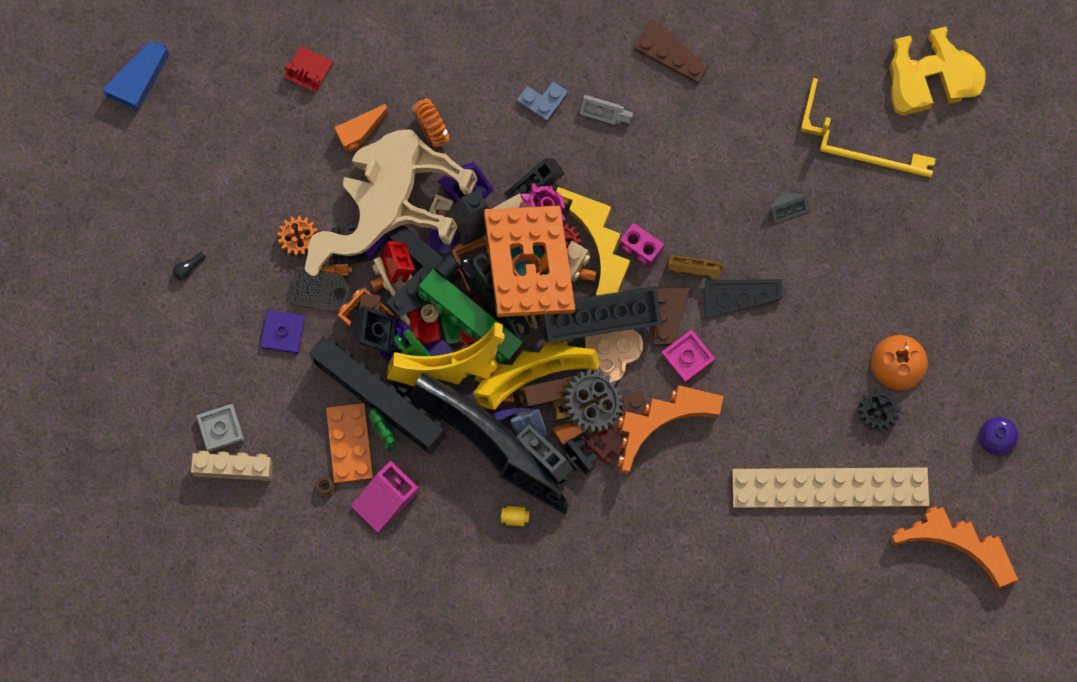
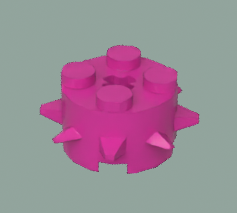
[520,183,565,221]

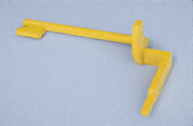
[801,78,935,178]

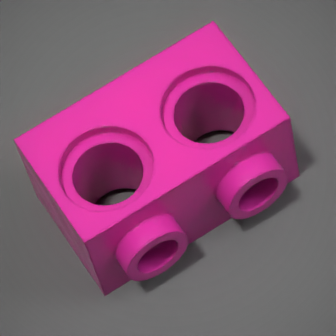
[620,223,664,267]

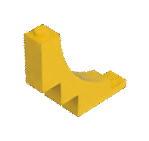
[556,187,630,295]

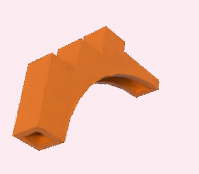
[617,386,723,475]
[890,506,1018,590]

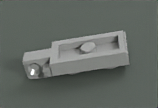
[579,95,633,125]

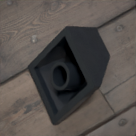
[446,190,489,246]
[350,306,397,354]

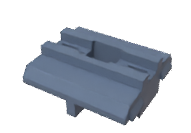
[510,408,548,438]

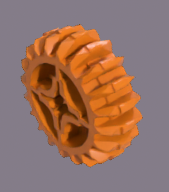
[412,98,449,148]

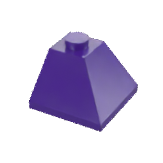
[437,162,494,203]

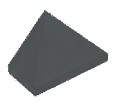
[770,193,810,224]

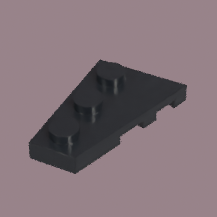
[384,265,431,318]

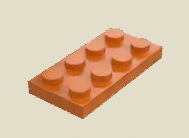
[326,403,373,484]

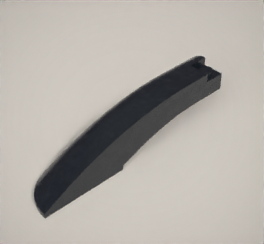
[408,372,568,515]

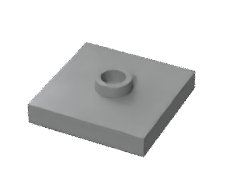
[196,403,245,452]

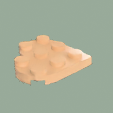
[585,329,643,382]

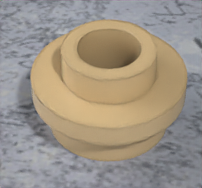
[421,304,440,323]

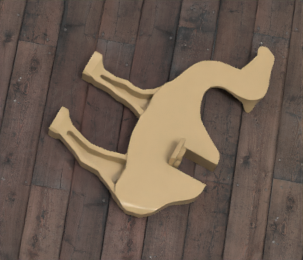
[305,129,477,277]

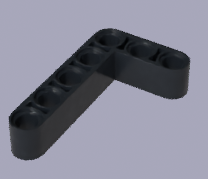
[383,225,461,284]

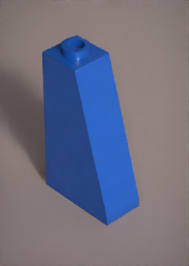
[103,41,169,111]

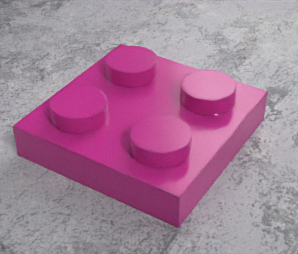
[661,329,715,383]

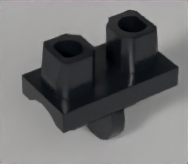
[564,438,598,475]

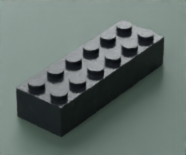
[541,286,662,343]

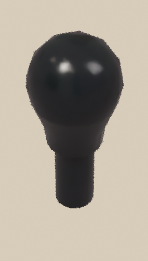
[173,252,206,280]

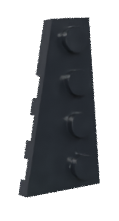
[705,279,782,319]

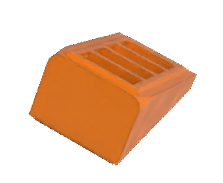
[551,421,588,444]

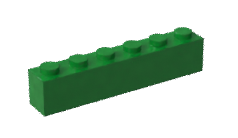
[416,269,523,364]

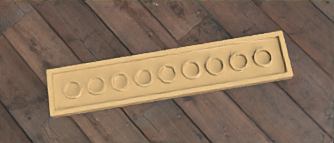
[732,468,929,508]

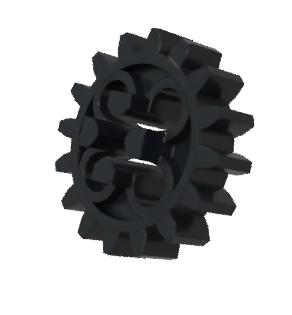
[857,389,901,431]

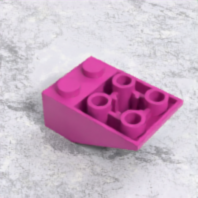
[351,461,419,533]

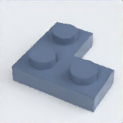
[516,82,568,122]

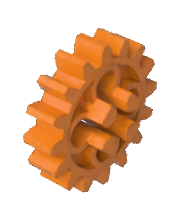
[277,216,318,257]

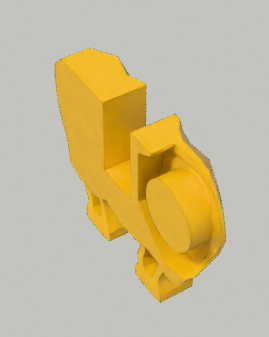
[890,27,985,116]

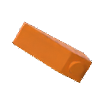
[334,104,388,152]

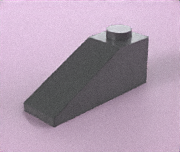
[516,424,573,482]

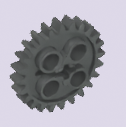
[562,370,623,433]

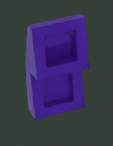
[494,408,534,421]

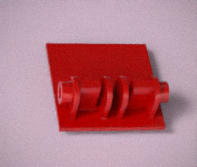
[283,46,333,93]

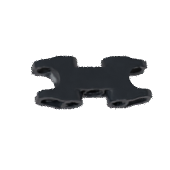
[460,253,530,340]

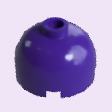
[979,417,1018,456]

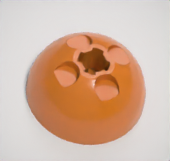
[871,335,928,390]

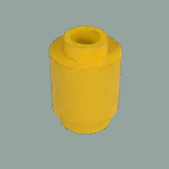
[501,506,529,527]

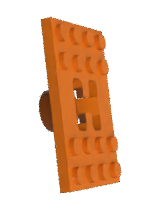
[484,206,575,317]

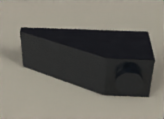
[505,158,565,199]

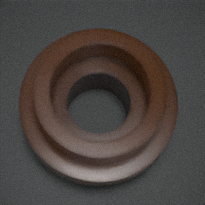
[315,477,335,497]

